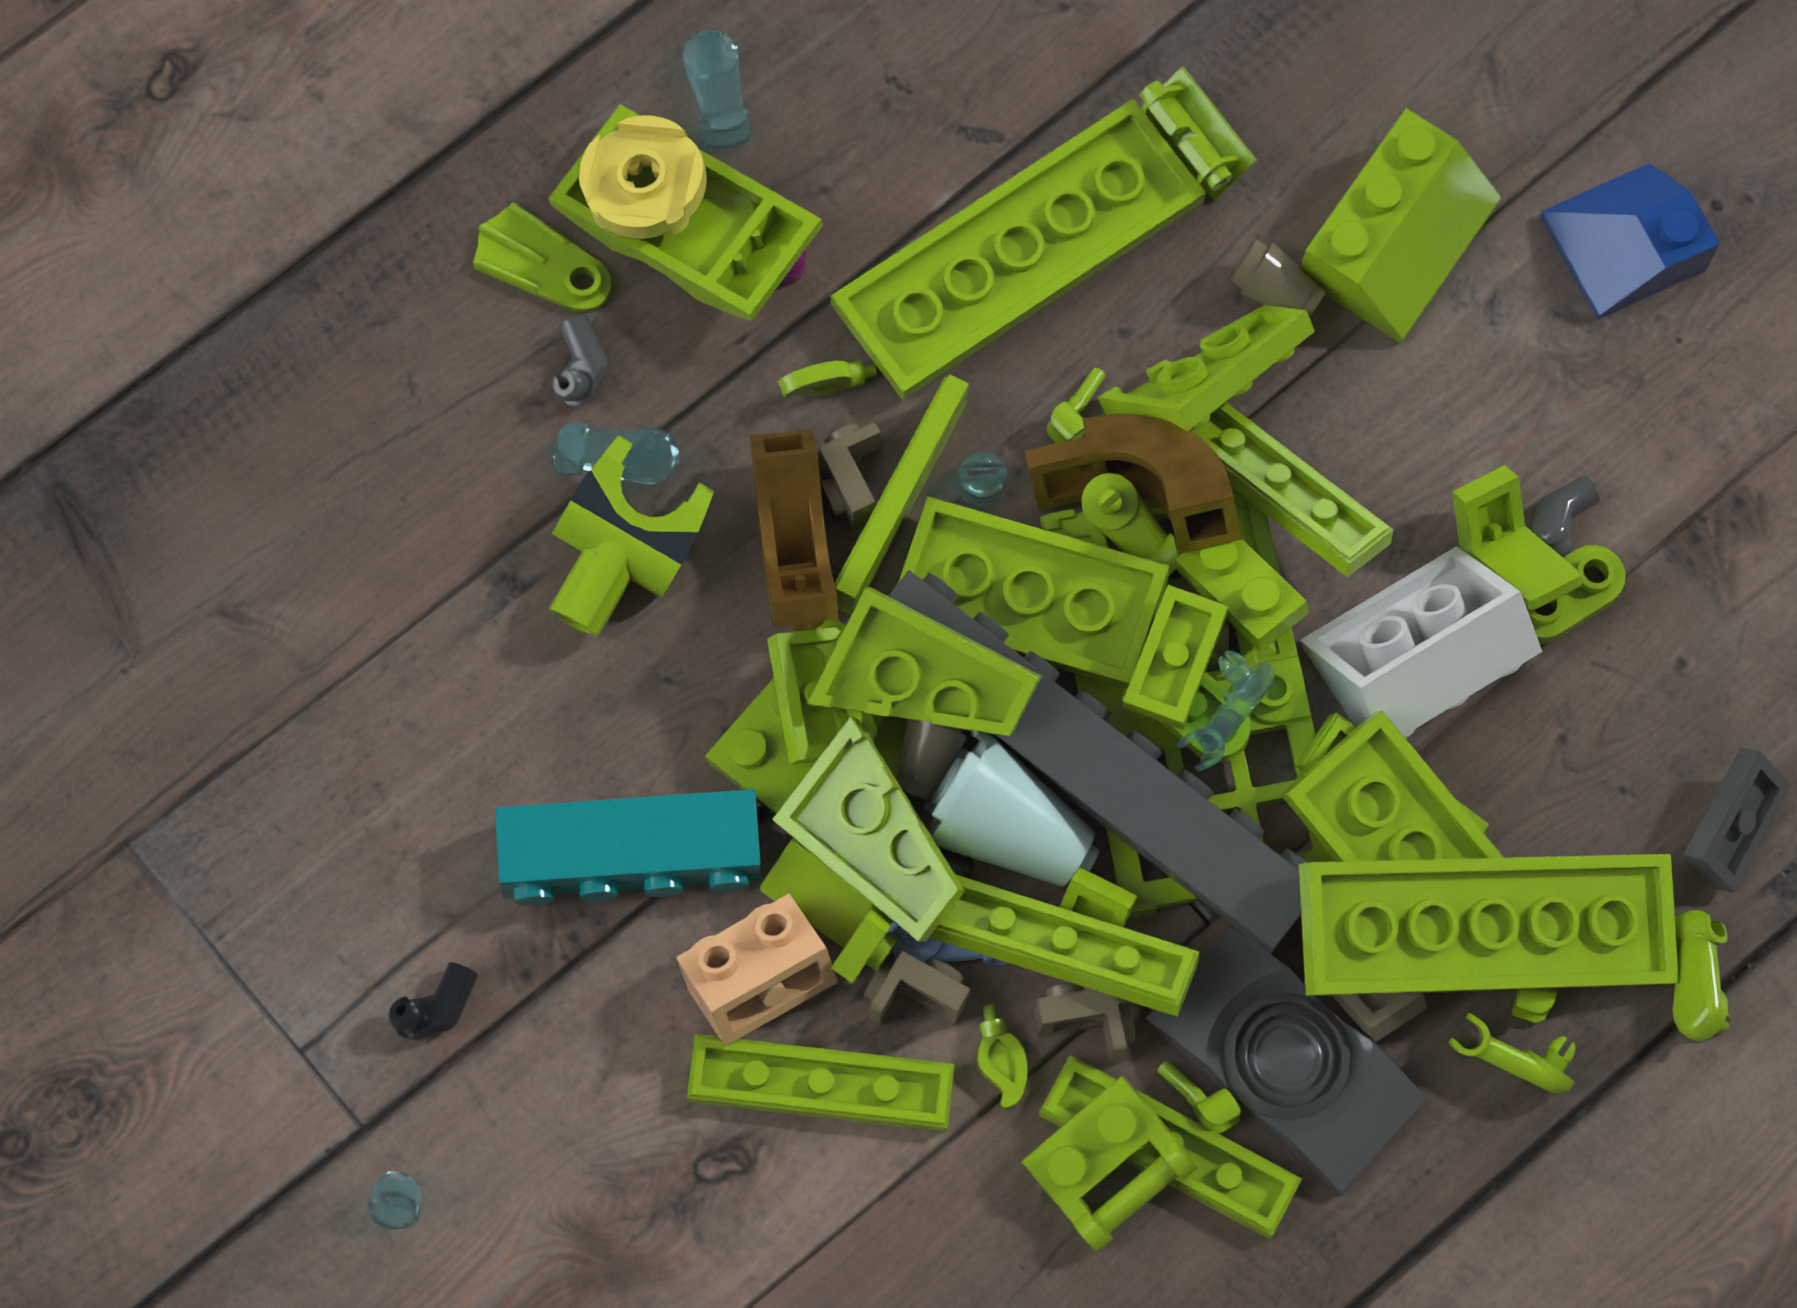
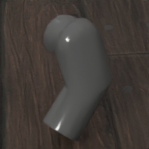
[552,315,608,406]
[1530,475,1600,557]

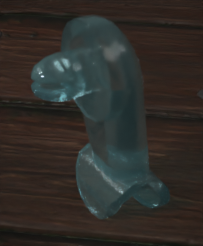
[683,29,752,149]
[552,420,679,485]
[1176,651,1275,772]

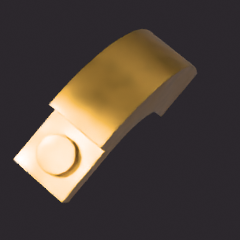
[1025,414,1242,554]
[749,429,839,630]

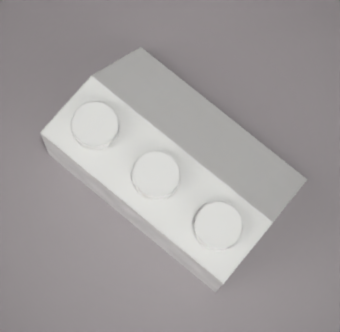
[1300,546,1542,738]

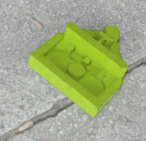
[767,627,886,765]

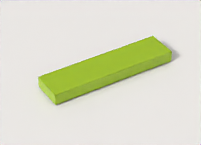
[834,374,969,615]
[1191,402,1393,578]
[930,875,1199,1017]
[687,1034,955,1132]
[1038,1055,1302,1240]

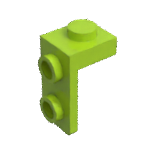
[1452,465,1582,610]
[760,838,898,983]

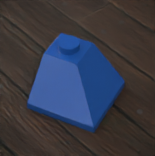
[1540,163,1720,320]

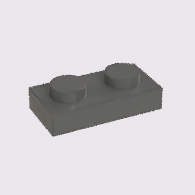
[1683,748,1792,893]

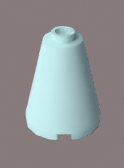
[923,730,1100,887]

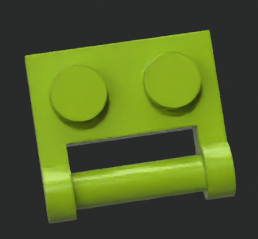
[1021,1075,1199,1252]

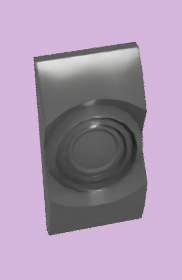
[1144,926,1427,1196]

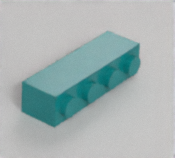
[495,789,761,906]

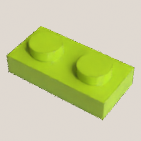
[1175,539,1309,652]
[1122,585,1228,730]

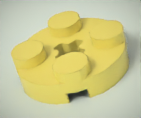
[579,115,707,239]

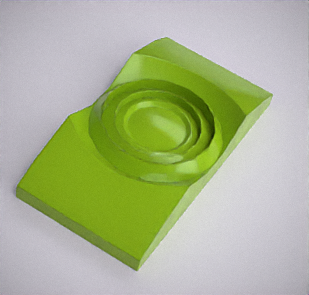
[548,104,823,322]

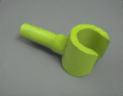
[1046,368,1106,443]
[1511,988,1558,1023]
[1157,1060,1240,1134]

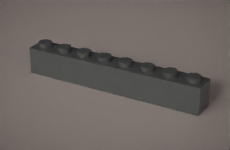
[889,570,1307,954]

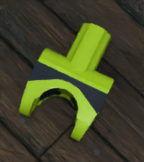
[548,435,714,638]

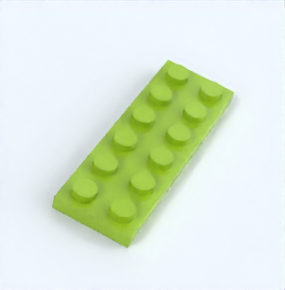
[830,99,1206,401]
[1299,854,1679,996]

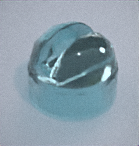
[957,451,1008,506]
[367,1170,423,1230]

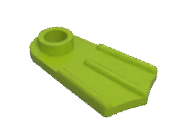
[473,202,611,313]

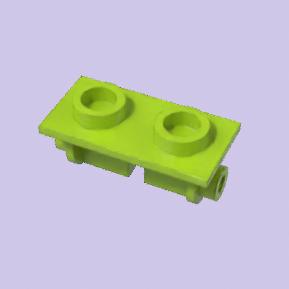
[1139,67,1257,201]

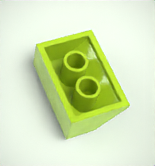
[1300,108,1501,344]

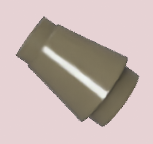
[1229,239,1326,317]
[897,718,968,802]

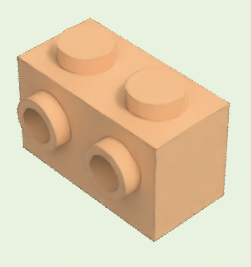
[676,894,838,1046]

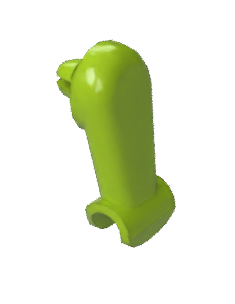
[1081,473,1181,575]
[1672,910,1730,1042]
[1448,1012,1576,1095]

